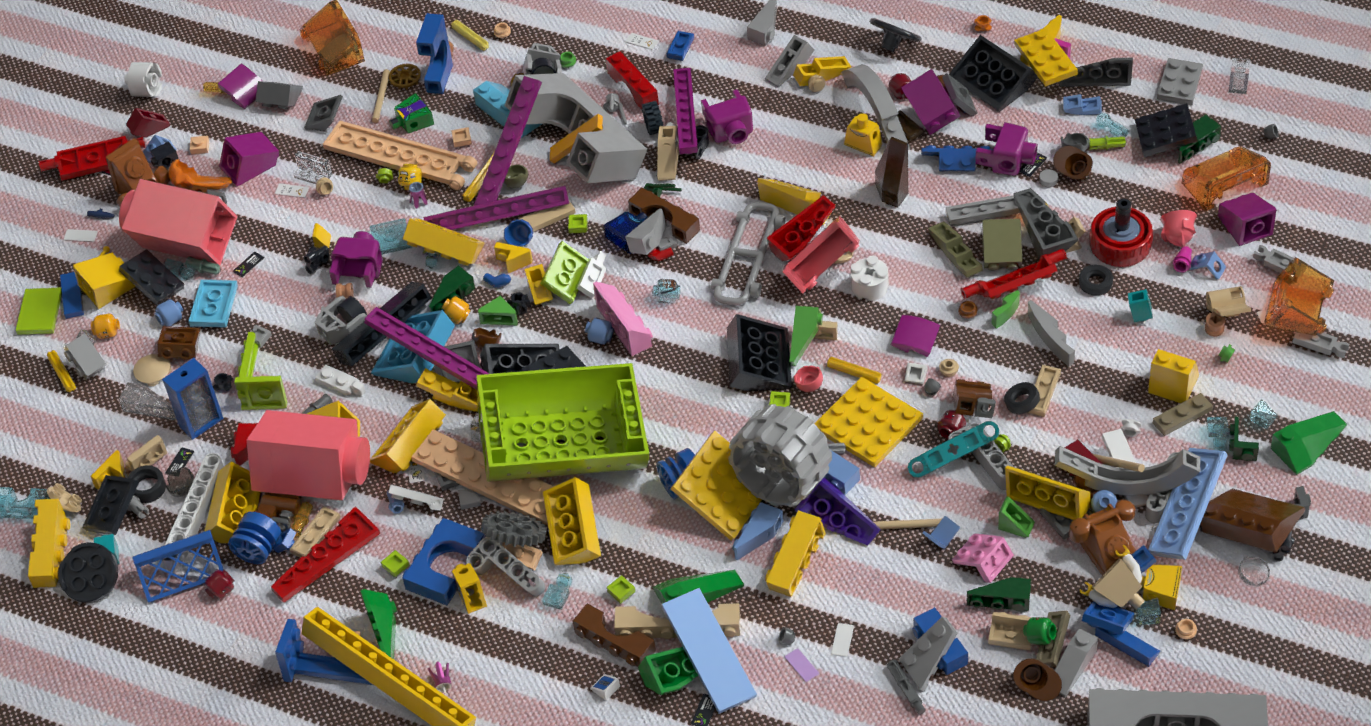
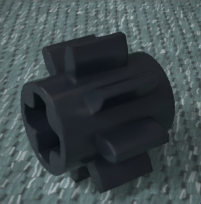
[507,292,531,315]

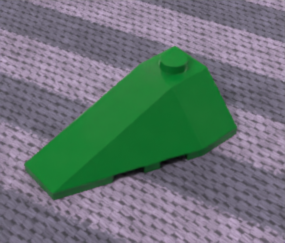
[653,569,744,604]
[638,647,698,695]

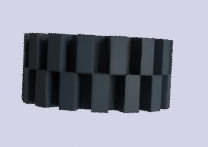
[641,101,664,135]

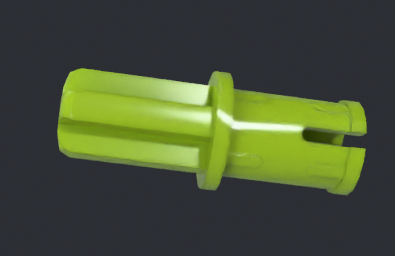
[1089,136,1126,150]

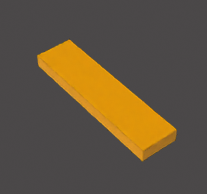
[549,114,603,163]

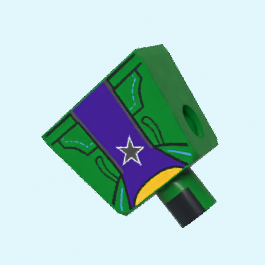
[389,93,434,133]

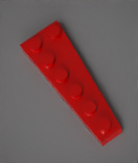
[271,506,380,603]

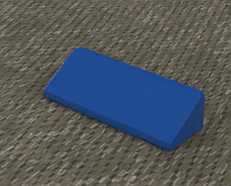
[1095,627,1160,667]

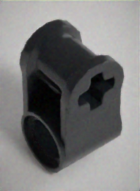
[683,125,709,160]

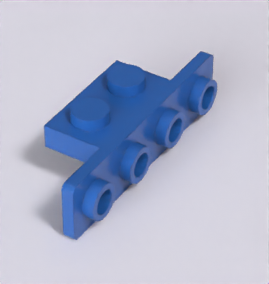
[921,145,994,172]

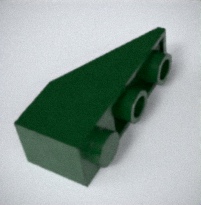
[1178,114,1221,164]
[429,265,475,312]
[966,577,1031,611]

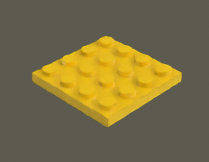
[814,377,923,468]
[670,430,762,541]

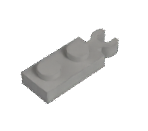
[1253,245,1307,281]
[1293,325,1350,358]

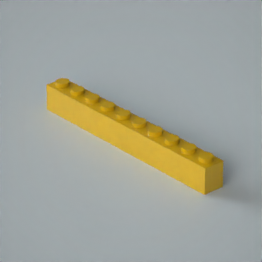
[301,606,476,726]

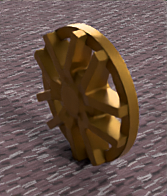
[389,63,421,90]

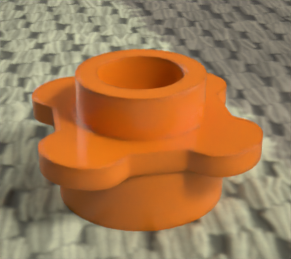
[974,15,992,31]

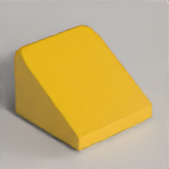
[312,223,331,248]

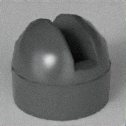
[1264,124,1279,139]
[924,378,941,395]
[778,627,796,645]

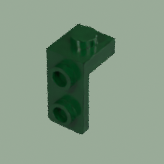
[1229,416,1259,461]

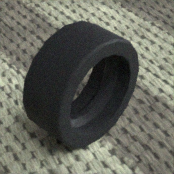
[128,465,166,503]

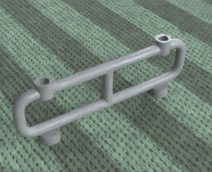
[711,202,786,305]

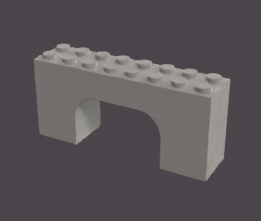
[504,73,647,183]
[1087,688,1268,726]

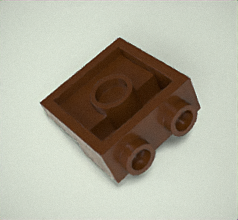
[157,326,200,360]

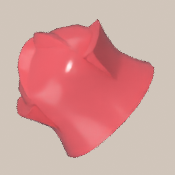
[1160,210,1197,247]

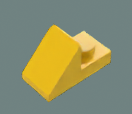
[494,242,533,273]
[524,264,553,305]
[90,450,125,490]

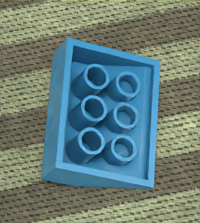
[371,310,455,383]

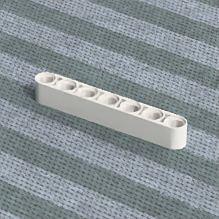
[162,453,224,573]

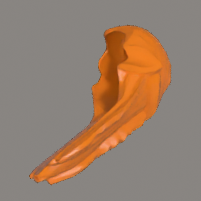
[168,159,232,190]

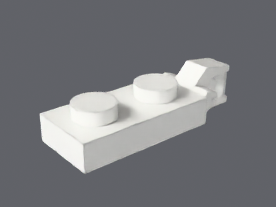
[576,251,606,298]
[315,365,366,397]
[388,484,443,510]

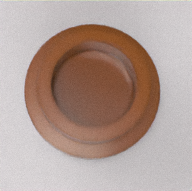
[958,301,978,319]

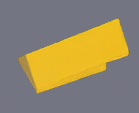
[757,178,836,225]

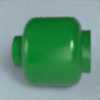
[1023,617,1057,645]

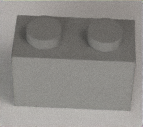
[64,334,106,380]

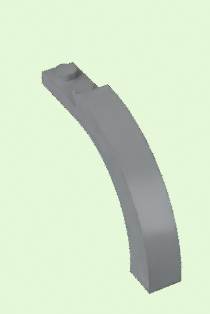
[841,64,910,150]
[1055,446,1200,495]

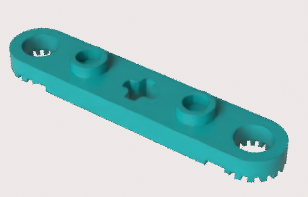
[908,421,1000,478]

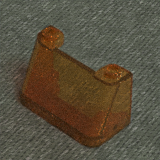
[299,0,365,76]
[1181,146,1271,211]
[1264,257,1334,336]

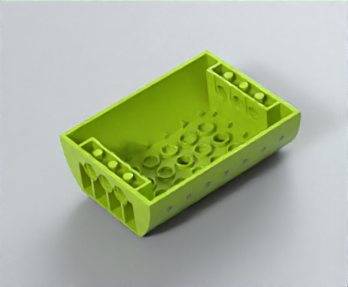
[477,363,649,482]

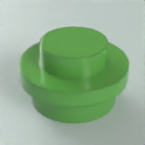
[559,52,576,68]
[1218,344,1235,363]

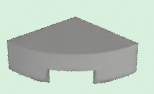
[656,238,677,251]
[252,325,272,348]
[458,490,481,510]

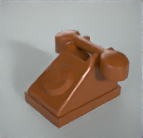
[106,138,170,207]
[1069,500,1136,576]

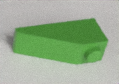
[790,306,823,366]

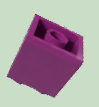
[901,69,961,135]
[219,132,279,186]
[1218,192,1277,246]

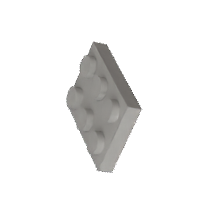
[1157,58,1203,105]

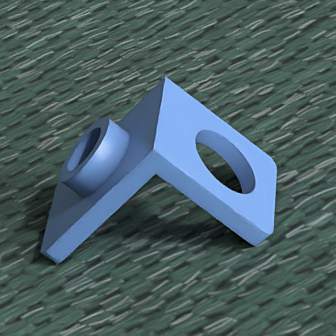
[143,135,177,163]
[1189,251,1226,279]
[922,516,960,549]

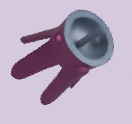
[409,182,428,209]

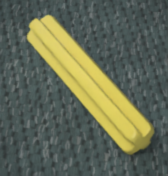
[451,20,489,51]

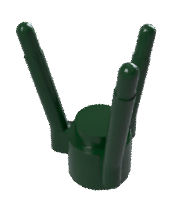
[644,183,682,197]

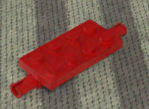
[39,136,146,180]
[960,249,1067,299]

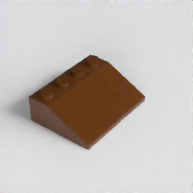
[1201,488,1305,553]

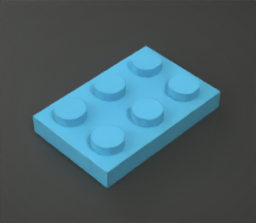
[189,280,238,327]

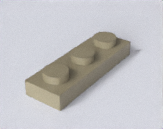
[1152,393,1213,436]
[1036,610,1071,668]

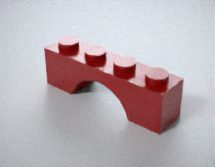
[605,51,659,110]

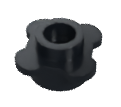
[213,373,233,391]

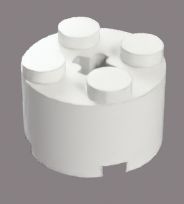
[124,62,162,97]
[851,256,889,301]

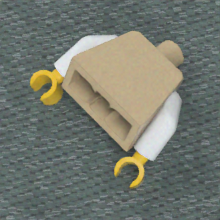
[1080,545,1145,609]

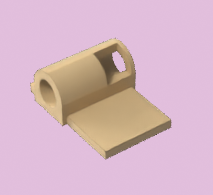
[1206,286,1251,317]

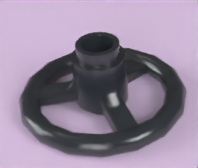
[869,18,922,52]

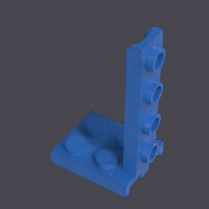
[275,619,373,685]

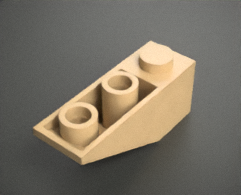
[657,126,679,181]

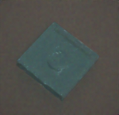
[370,218,412,255]

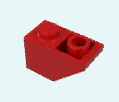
[231,423,258,466]

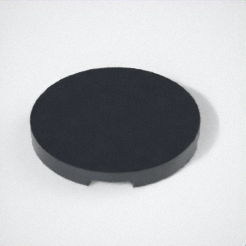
[58,542,118,603]

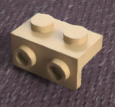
[988,612,1031,650]

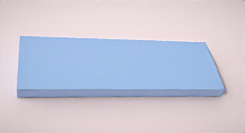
[1148,448,1227,560]
[662,588,757,714]

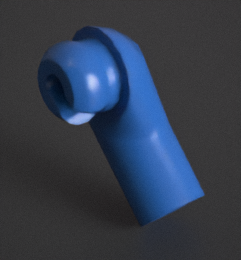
[483,273,511,288]

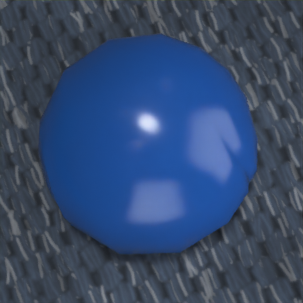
[504,219,534,247]

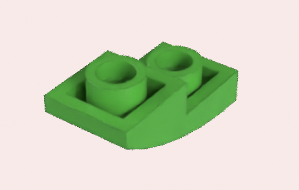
[992,290,1020,329]

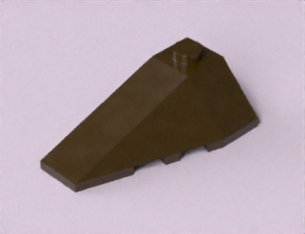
[875,137,909,208]

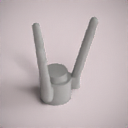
[603,93,627,124]

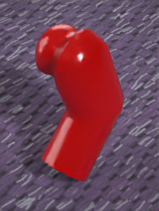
[647,247,674,261]

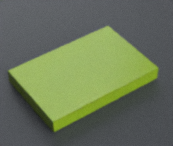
[540,241,589,304]
[16,287,62,335]

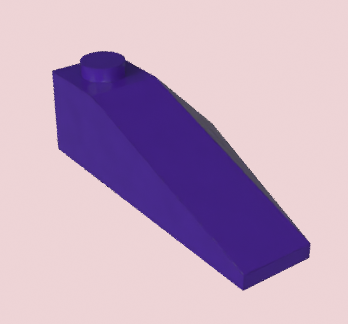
[794,478,881,545]

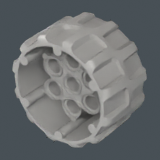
[728,404,832,507]

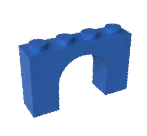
[416,13,453,94]
[402,518,486,606]

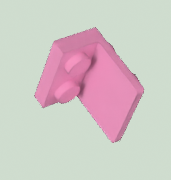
[952,533,1014,583]

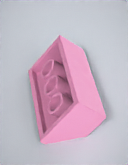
[593,281,653,356]

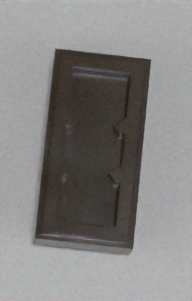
[897,110,924,142]

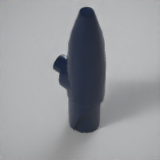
[87,208,115,218]

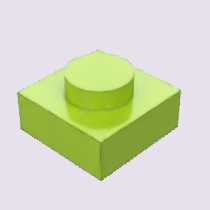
[568,214,588,233]
[769,391,791,407]
[380,550,410,577]
[606,575,636,604]

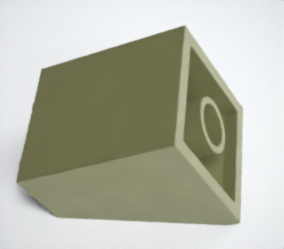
[981,219,1022,271]

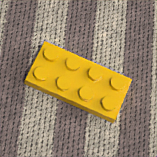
[1014,28,1078,86]

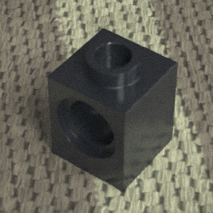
[150,141,179,170]

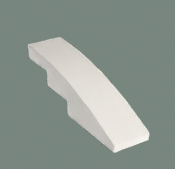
[1102,429,1148,508]

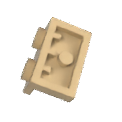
[125,435,167,471]

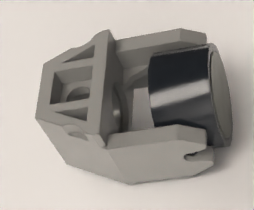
[523,43,562,75]
[315,296,367,345]

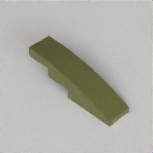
[928,221,983,278]

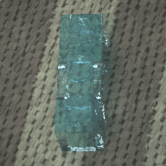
[0,487,50,519]

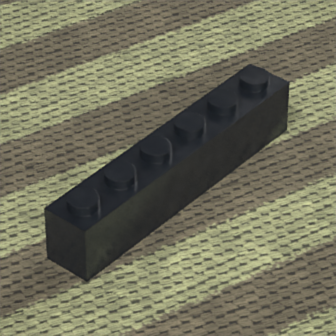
[331,281,432,366]

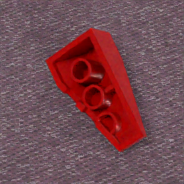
[767,195,836,261]

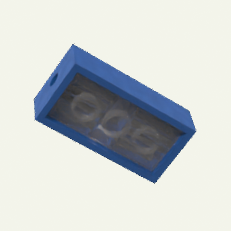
[162,358,224,440]

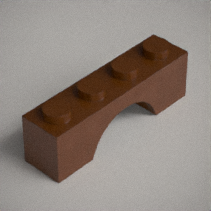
[628,187,700,244]
[573,603,656,667]

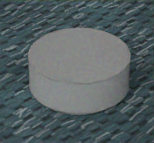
[1039,169,1058,187]

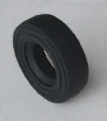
[1079,264,1113,296]
[1004,382,1040,414]

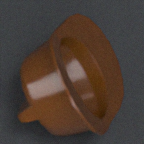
[1053,146,1093,180]
[1013,658,1062,701]

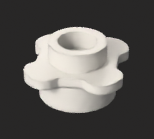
[1121,419,1141,437]

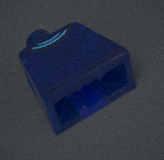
[603,212,648,254]

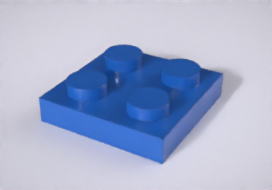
[1082,601,1134,635]

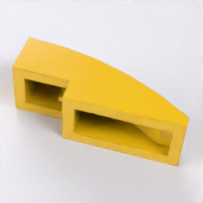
[793,56,851,86]

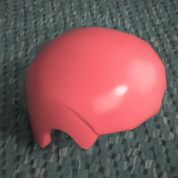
[793,365,823,392]

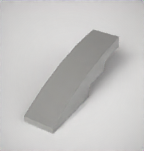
[1027,300,1075,367]

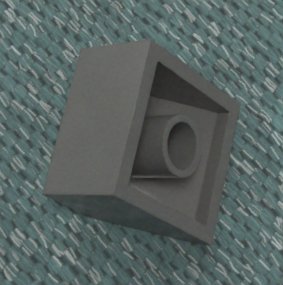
[256,81,303,109]

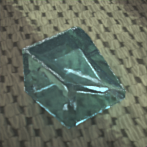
[1250,399,1278,429]
[1136,598,1161,625]

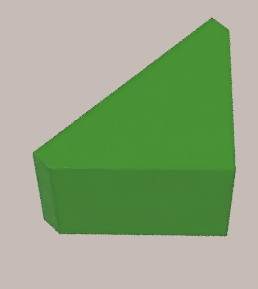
[478,296,518,326]
[998,496,1035,538]

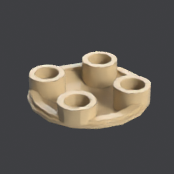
[133,354,172,386]
[47,483,82,513]

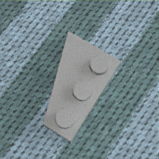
[899,616,958,691]

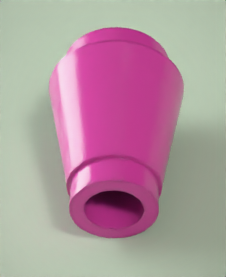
[1172,246,1192,273]

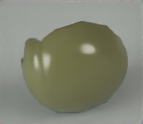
[504,164,528,188]

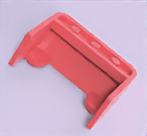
[782,216,860,294]

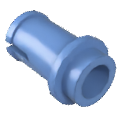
[387,490,404,514]

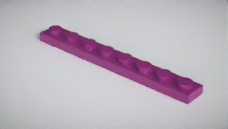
[673,68,698,154]
[474,76,542,205]
[423,185,569,230]
[364,307,489,390]

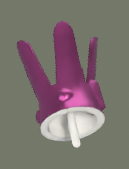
[427,661,452,693]

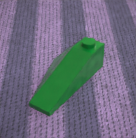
[1271,411,1347,475]
[360,589,397,659]

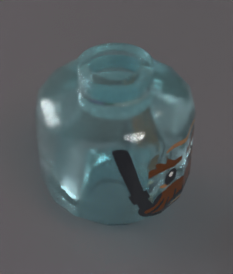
[652,279,680,304]

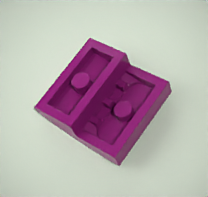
[218,63,262,109]
[890,315,940,357]

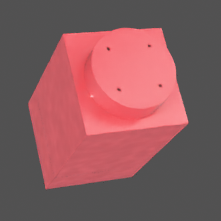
[119,179,238,265]
[247,410,370,500]

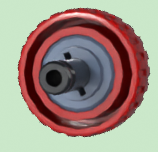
[1089,198,1153,267]

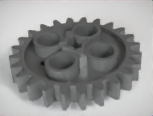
[481,511,547,547]

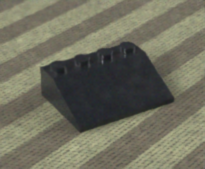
[949,35,1038,112]
[727,314,792,391]

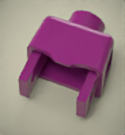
[701,89,753,144]
[976,122,1038,176]
[329,231,383,288]

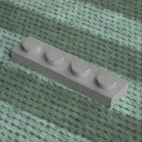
[946,196,1020,225]

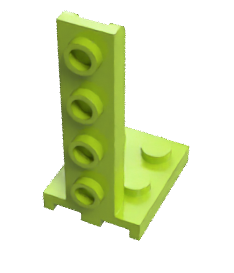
[234,332,288,410]

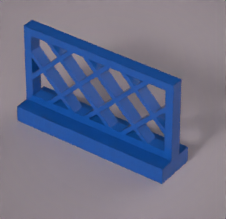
[132,530,224,602]

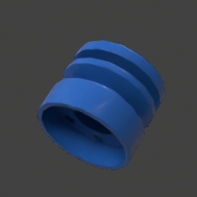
[656,448,695,500]
[228,512,281,564]

